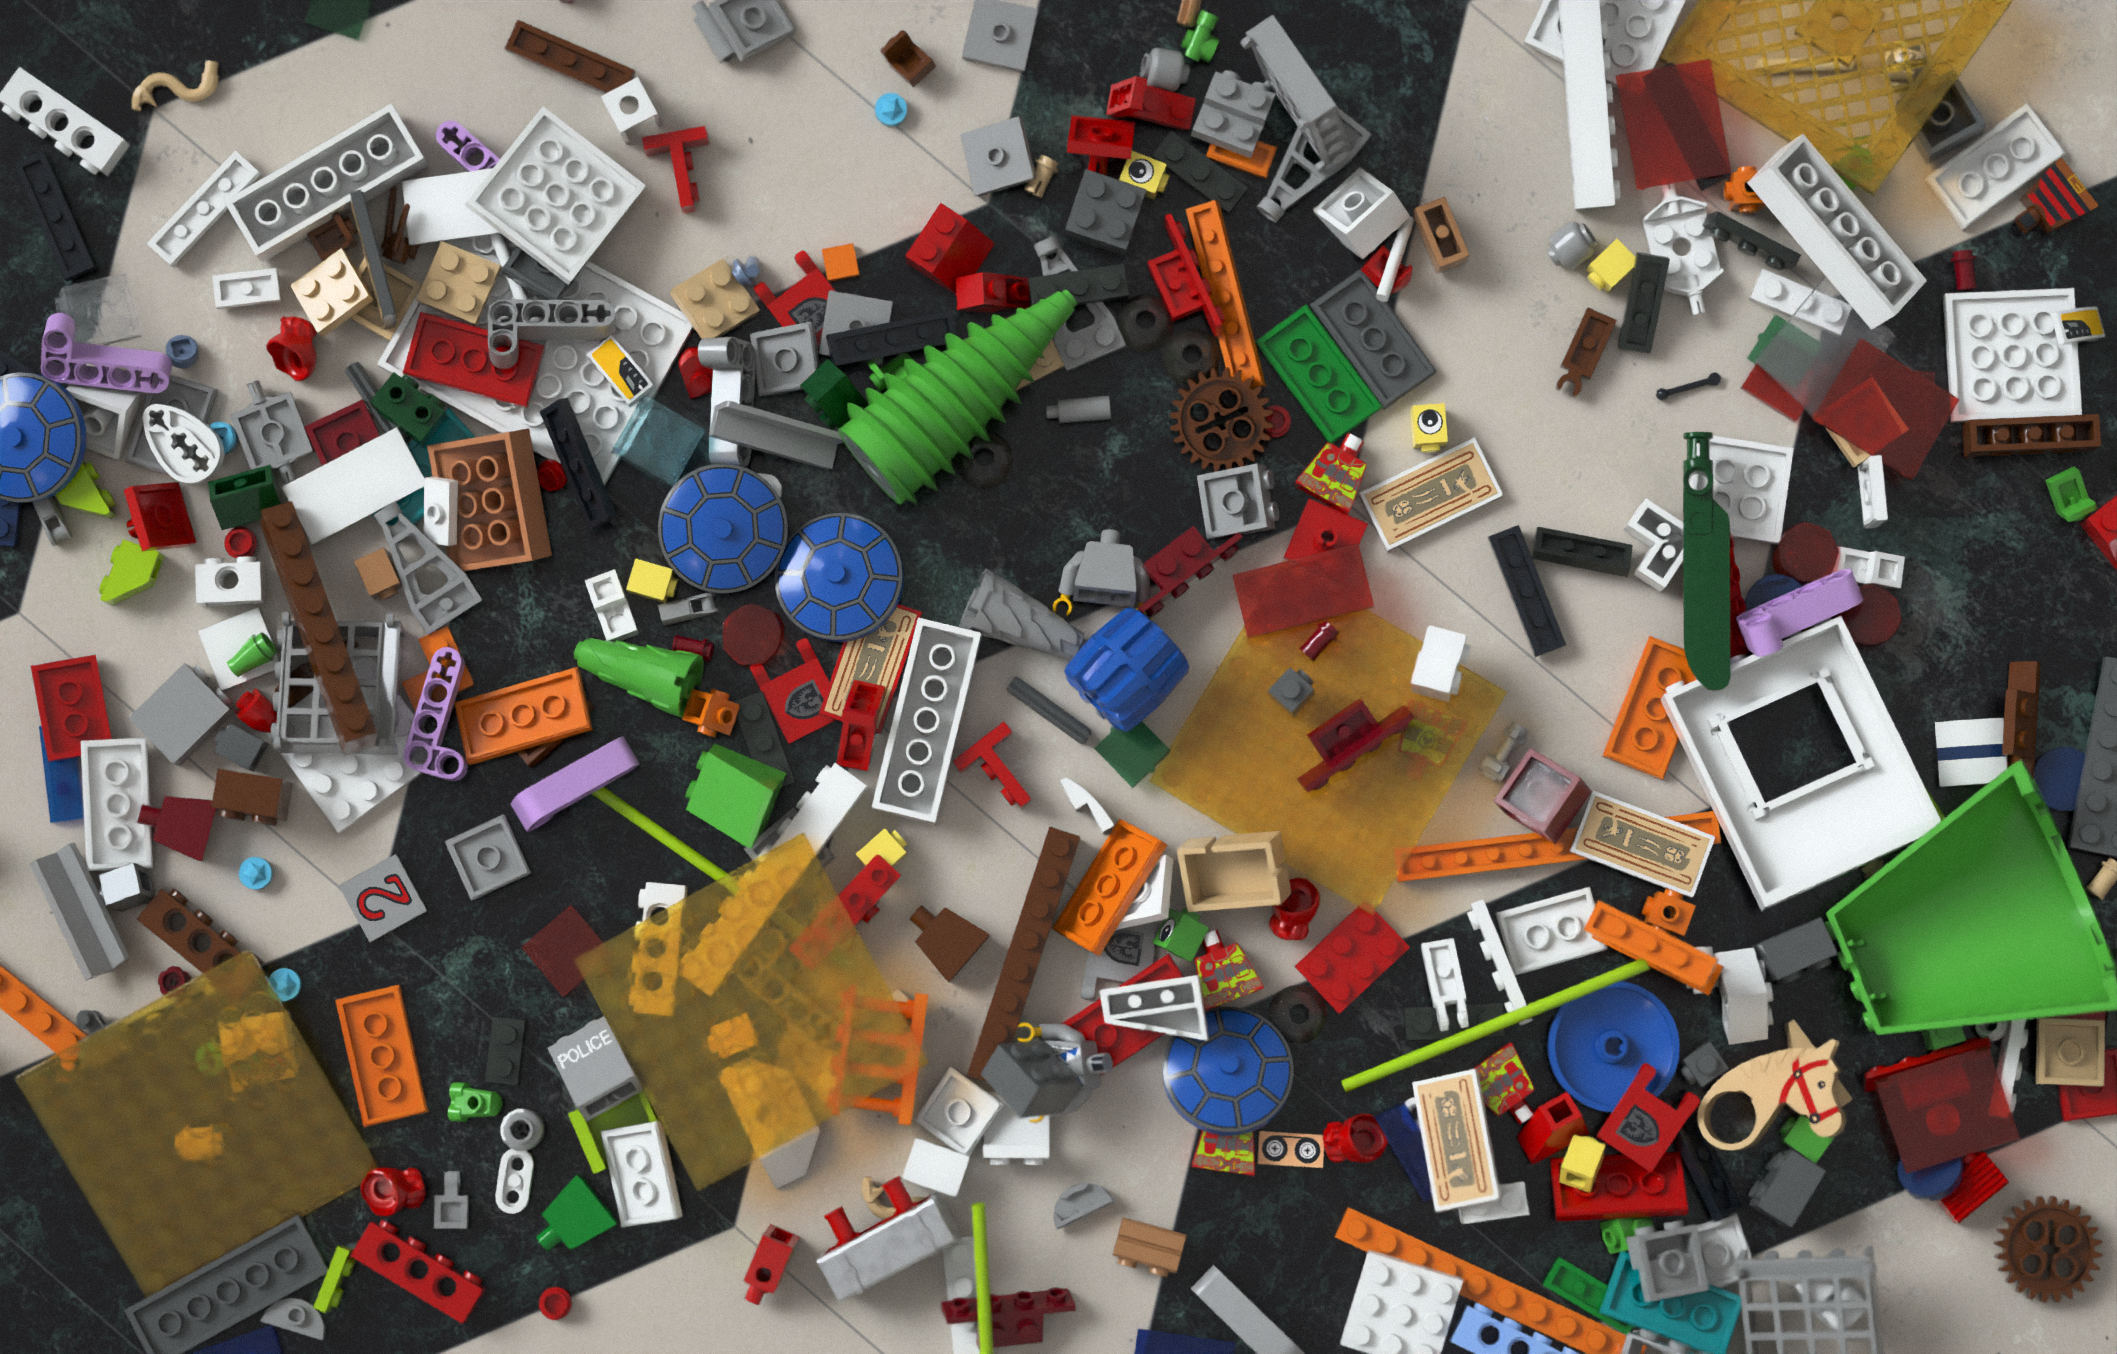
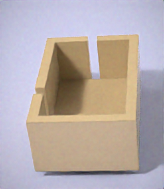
[1177,831,1291,912]

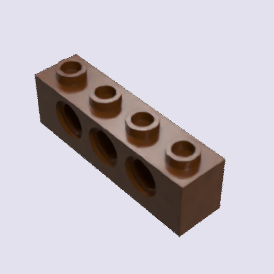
[1962,414,2101,457]
[136,888,267,1002]

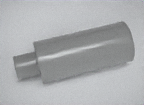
[692,0,737,64]
[1046,396,1111,423]

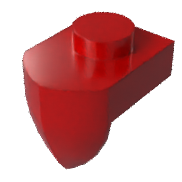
[1360,245,1413,294]
[678,346,713,399]
[234,688,277,733]

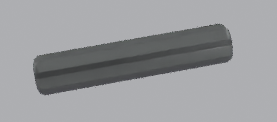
[345,362,409,442]
[1007,677,1092,744]

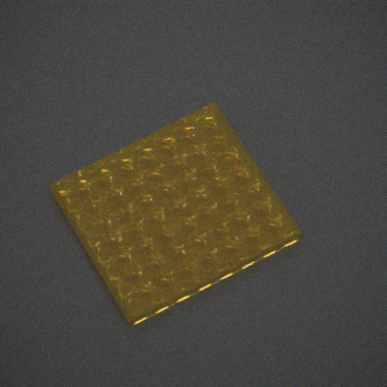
[1150,561,1507,916]
[574,833,929,1191]
[15,948,379,1297]

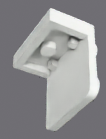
[983,1092,1049,1165]

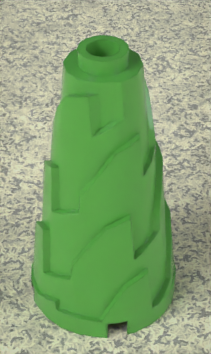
[574,638,704,718]

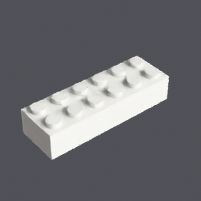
[224,103,429,263]
[1747,134,1927,330]
[872,618,982,825]

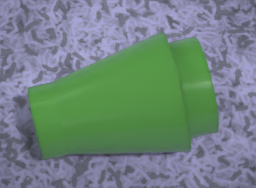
[227,632,277,677]

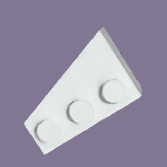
[1100,975,1209,1041]

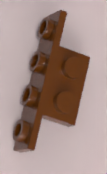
[2002,661,2041,779]

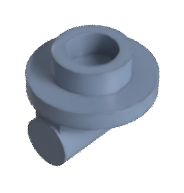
[732,256,759,287]

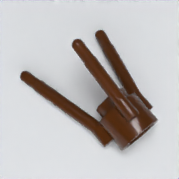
[381,186,420,265]

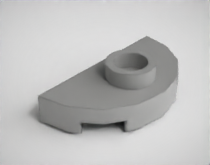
[1053,1183,1115,1230]
[261,1297,326,1340]

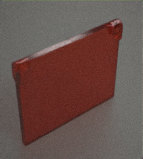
[1616,59,1731,190]
[1812,338,1960,481]
[1874,1045,2020,1174]

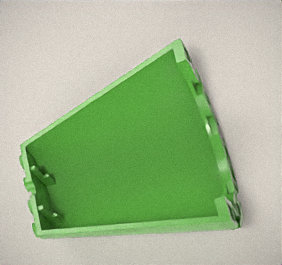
[1825,760,2117,1035]

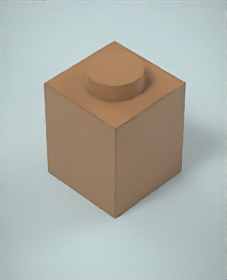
[354,547,403,601]

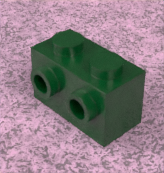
[800,359,869,430]
[370,372,447,447]
[208,464,283,530]

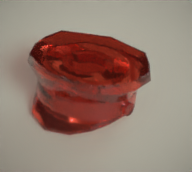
[1772,522,1839,583]
[1838,584,1901,646]
[723,604,784,665]

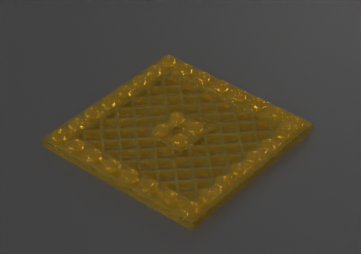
[1659,0,2014,196]

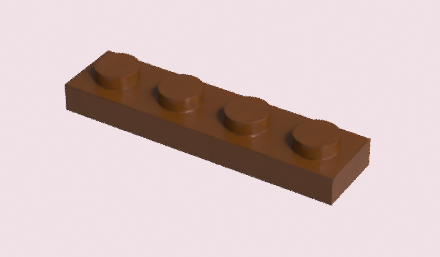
[505,20,636,101]

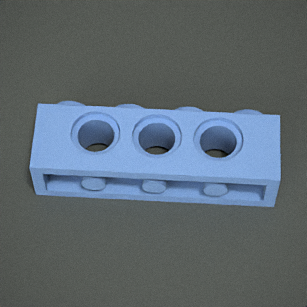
[1449,1303,1579,1354]

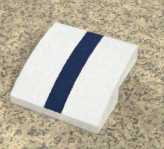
[1935,718,2008,787]

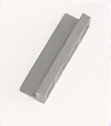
[709,401,843,470]
[30,842,129,981]

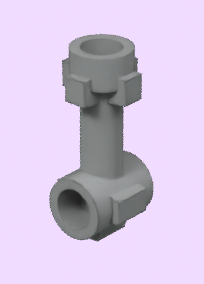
[1479,721,1529,783]

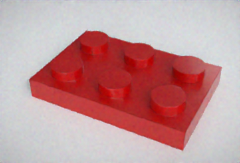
[30,654,112,763]
[1294,900,1410,1014]

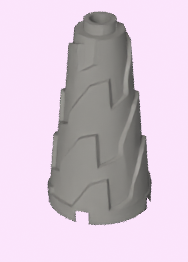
[959,569,1088,660]

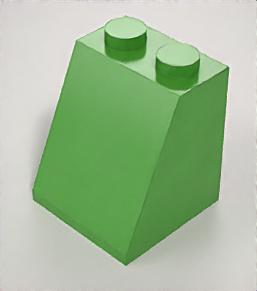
[685,744,787,849]

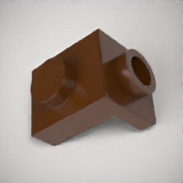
[880,30,936,88]
[307,212,358,261]

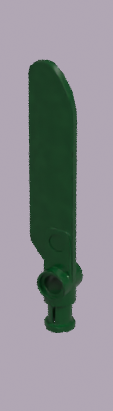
[1683,432,1730,691]

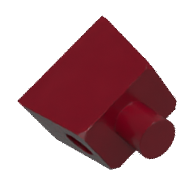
[137,796,216,862]

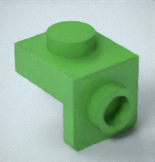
[867,352,912,392]
[2045,466,2098,522]
[1600,1217,1656,1254]

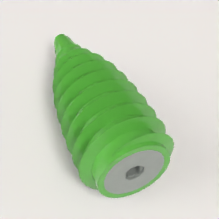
[838,289,1077,505]

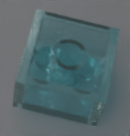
[610,397,706,486]

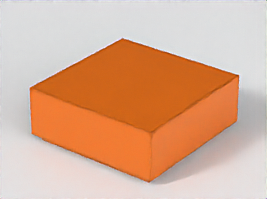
[822,243,860,282]

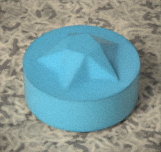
[875,93,907,127]
[209,422,238,455]
[239,857,273,890]
[268,968,302,1001]

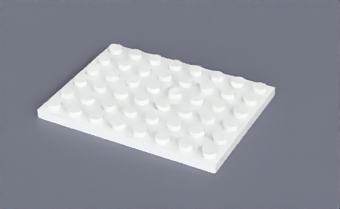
[377,235,694,485]

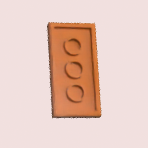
[1602,636,1696,780]
[454,667,593,765]
[1052,818,1167,956]
[335,985,429,1127]

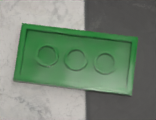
[1255,304,1383,444]

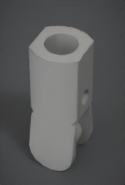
[32,496,73,546]
[658,592,720,626]

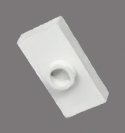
[212,268,282,309]
[424,476,458,546]

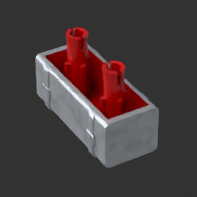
[817,1176,961,1303]

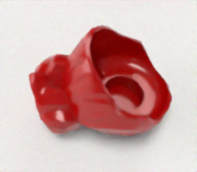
[266,316,317,382]
[1269,877,1320,940]
[1322,1114,1388,1163]
[360,1167,426,1216]

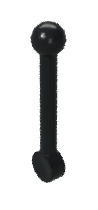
[1656,373,1721,400]

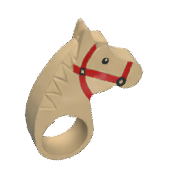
[1697,1039,1846,1151]

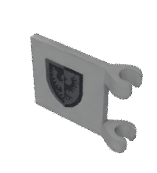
[1081,922,1159,1000]

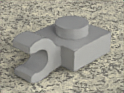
[434,1171,469,1229]

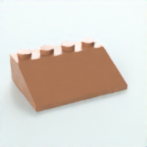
[427,428,552,571]

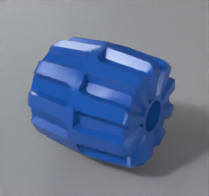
[1064,607,1190,733]

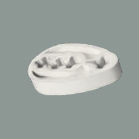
[142,404,224,484]

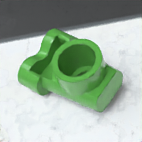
[1181,10,1219,62]
[448,1082,502,1122]

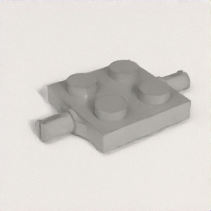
[230,380,315,485]

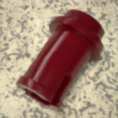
[1950,250,1977,291]
[1299,620,1340,662]
[671,634,714,662]

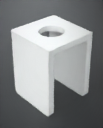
[601,77,662,144]
[902,1138,970,1196]

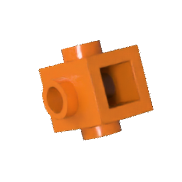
[1724,166,1765,215]
[682,689,740,738]
[1642,888,1696,937]

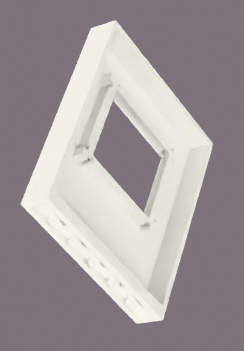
[1661,615,1941,911]

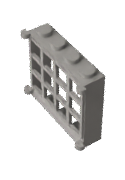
[1241,15,1352,173]
[271,612,405,755]
[1730,1246,1884,1354]

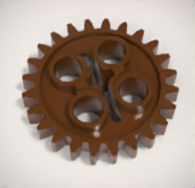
[1169,367,1275,472]
[1994,1196,2103,1303]

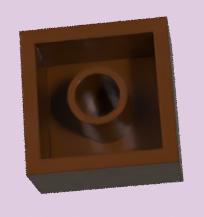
[211,769,293,826]

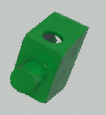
[536,1174,619,1252]

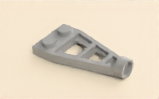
[1257,107,1372,223]
[1034,236,1126,372]
[374,501,483,635]

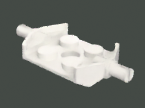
[1642,176,1723,316]

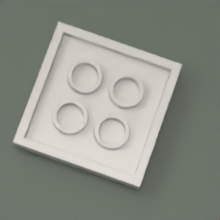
[1689,436,1794,545]
[1340,1249,1463,1354]

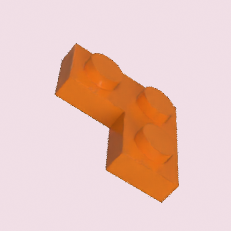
[402,626,475,712]

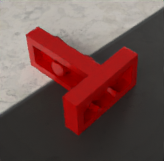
[1106,76,1196,131]
[642,126,710,214]
[836,680,886,771]
[953,722,1031,809]

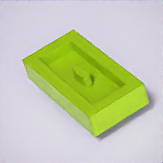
[313,1245,356,1313]

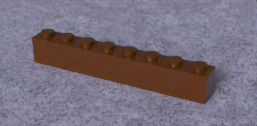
[260,501,377,756]
[967,826,1080,1082]

